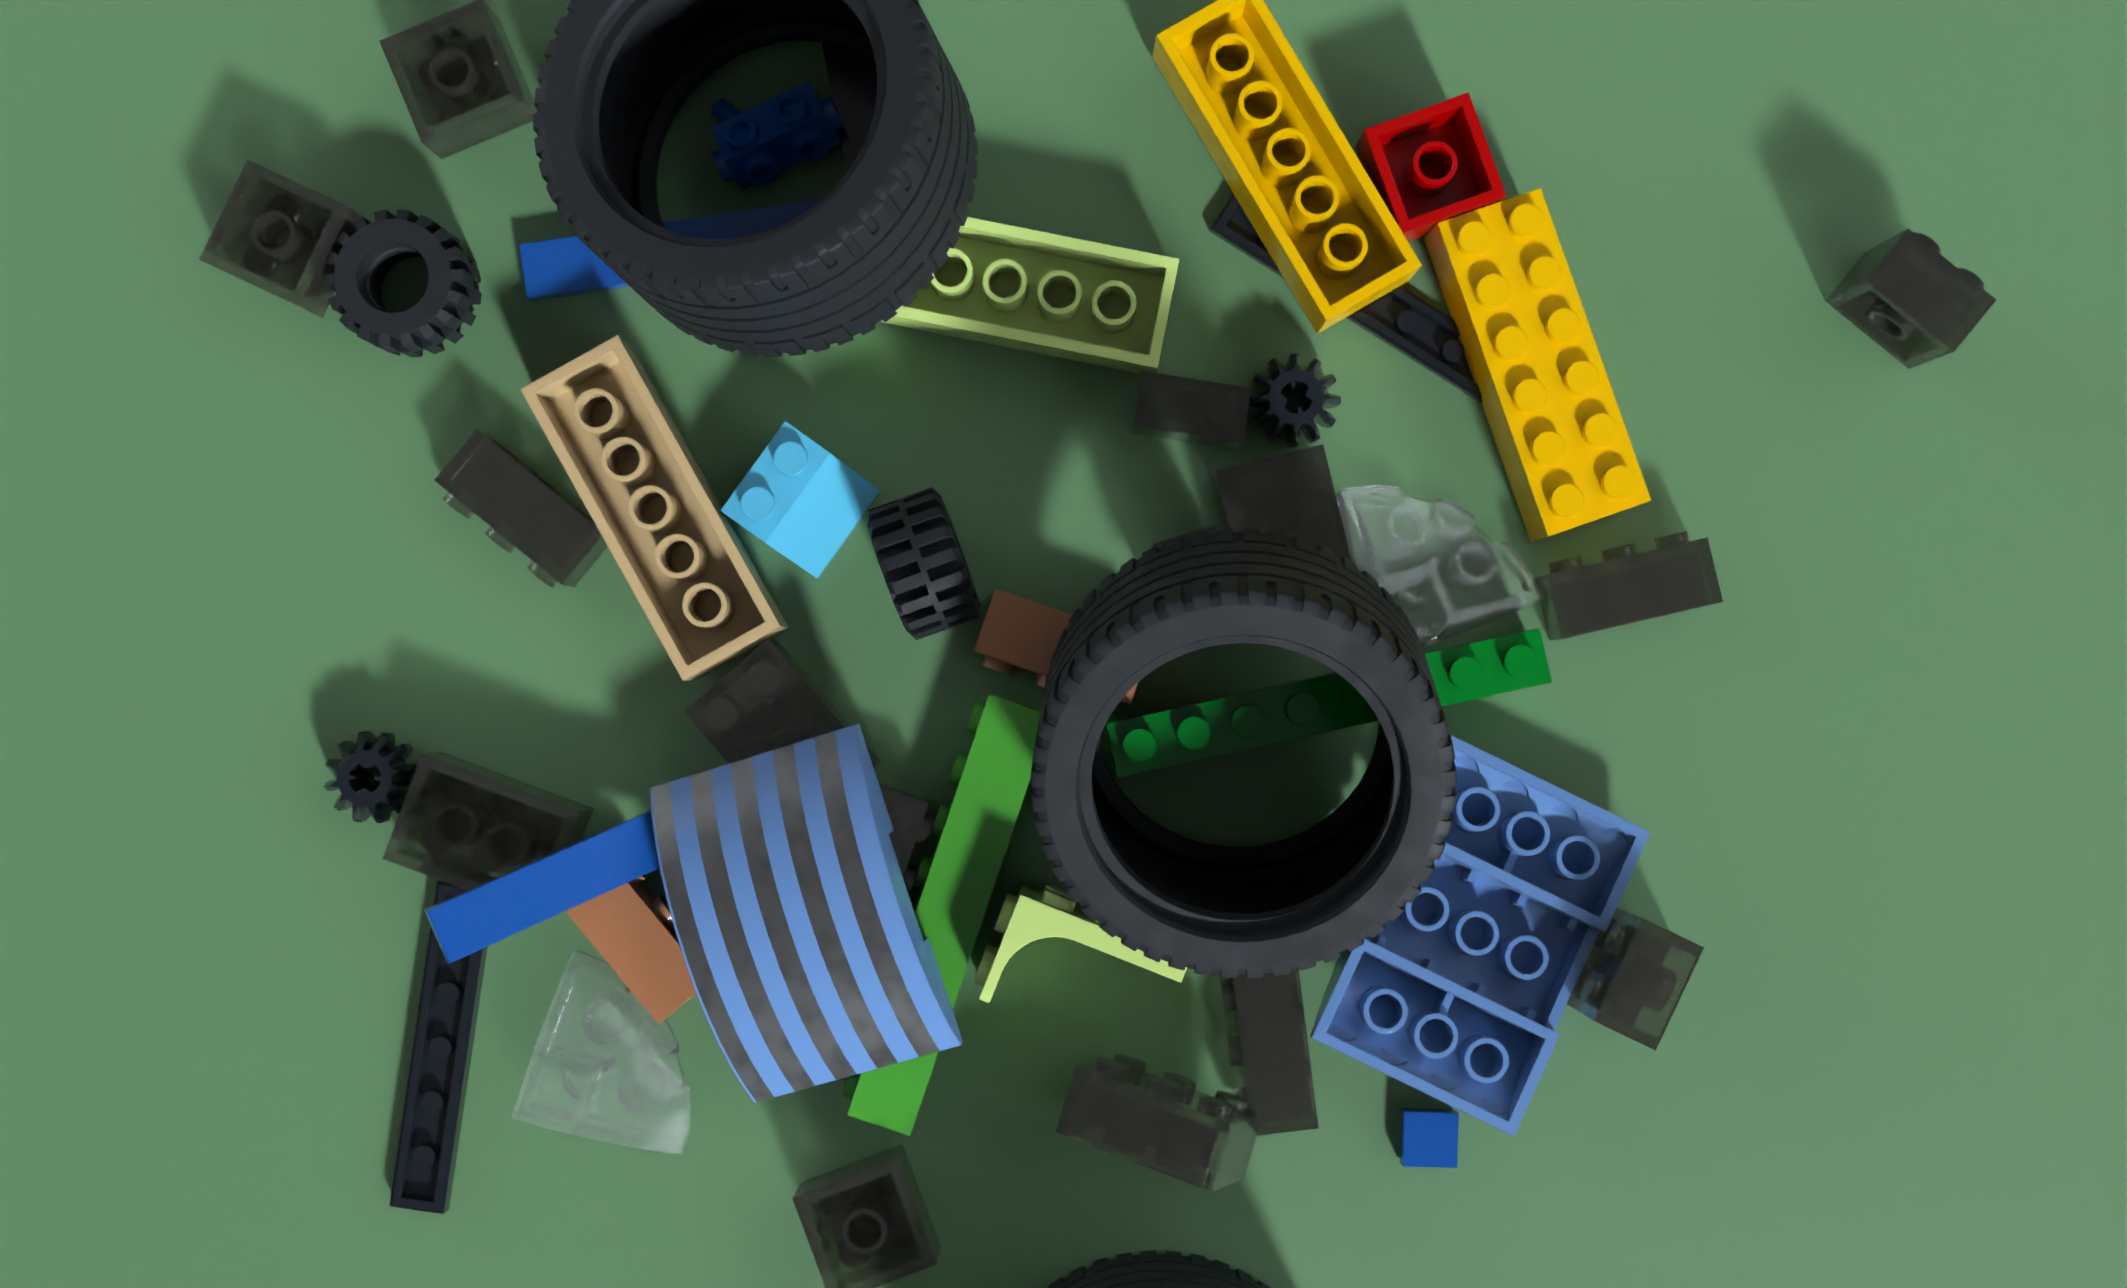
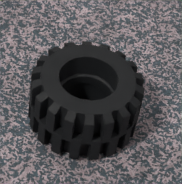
[325,209,482,357]
[867,487,981,640]

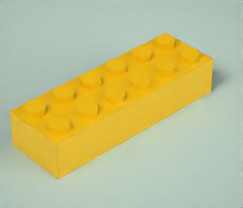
[1152,0,1422,334]
[1424,188,1651,542]

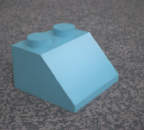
[720,421,881,579]

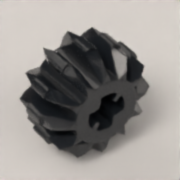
[1246,353,1341,448]
[324,731,423,823]

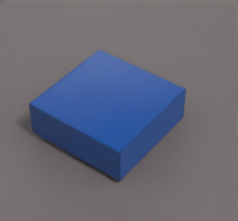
[1400,1108,1459,1168]

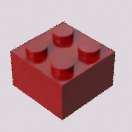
[1355,92,1507,242]

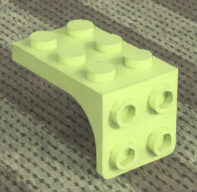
[973,884,1187,1003]

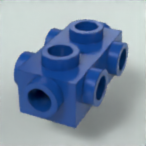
[711,80,844,189]

